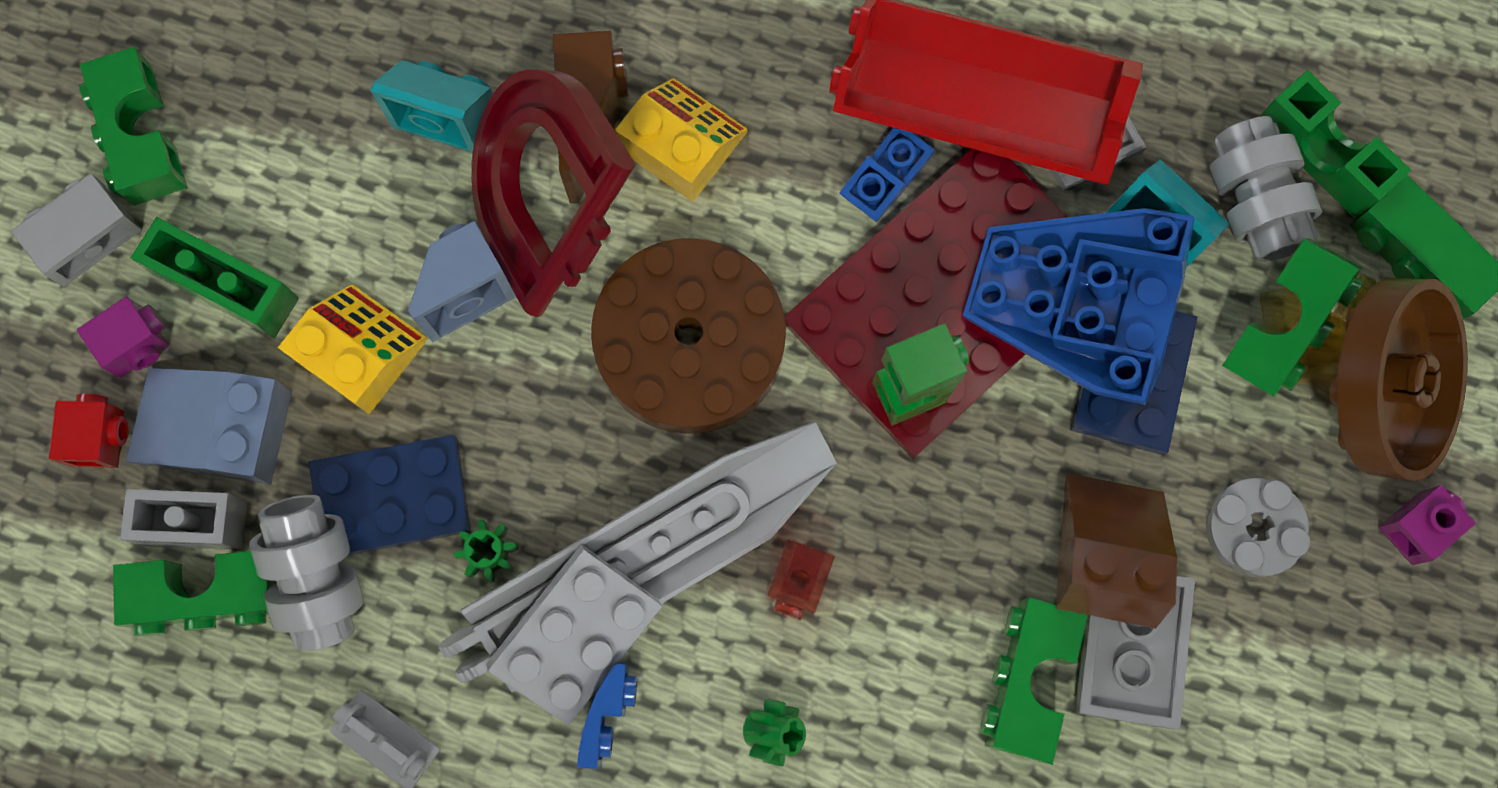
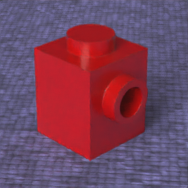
[49,394,129,468]

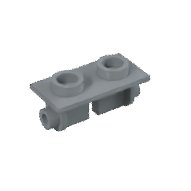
[330,690,441,788]

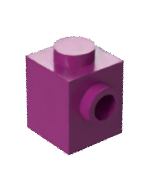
[76,296,170,378]
[1378,485,1476,565]

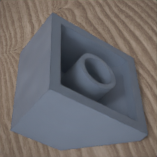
[408,221,516,342]

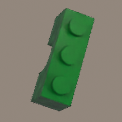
[79,47,188,206]
[1259,69,1412,219]
[1222,238,1364,397]
[872,324,969,426]
[113,551,276,636]
[980,597,1088,765]

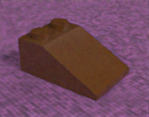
[553,31,628,204]
[1056,473,1177,629]

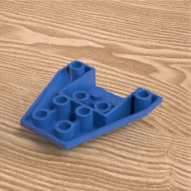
[963,208,1194,405]

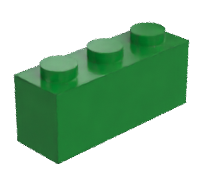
[1349,175,1498,320]
[130,217,299,339]

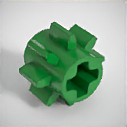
[453,519,519,583]
[743,699,806,767]

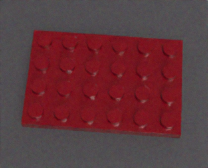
[784,149,1068,459]

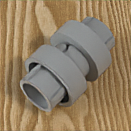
[1210,116,1322,262]
[249,495,364,651]

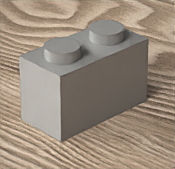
[11,173,142,287]
[120,489,248,550]

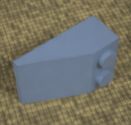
[126,368,292,485]

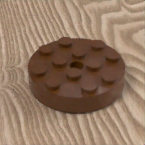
[591,238,786,434]
[1330,278,1468,481]

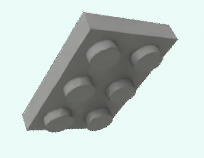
[486,544,663,726]
[1075,576,1195,730]

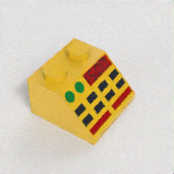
[615,78,748,202]
[277,284,428,414]

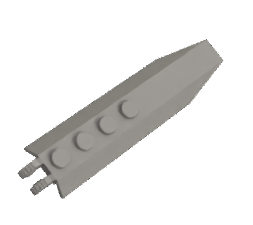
[438,421,837,693]

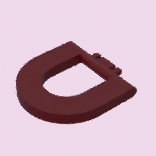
[471,69,635,317]

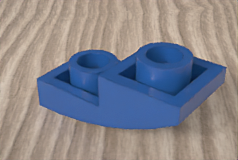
[839,128,935,223]
[577,664,637,769]

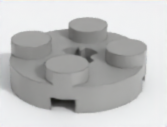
[1206,478,1310,577]

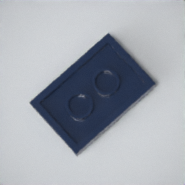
[1070,311,1198,456]
[309,435,471,555]

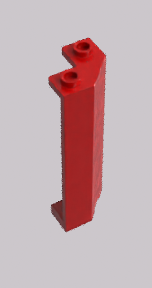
[829,0,1143,185]

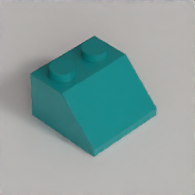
[370,60,493,153]
[1106,159,1230,268]

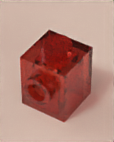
[766,539,835,621]

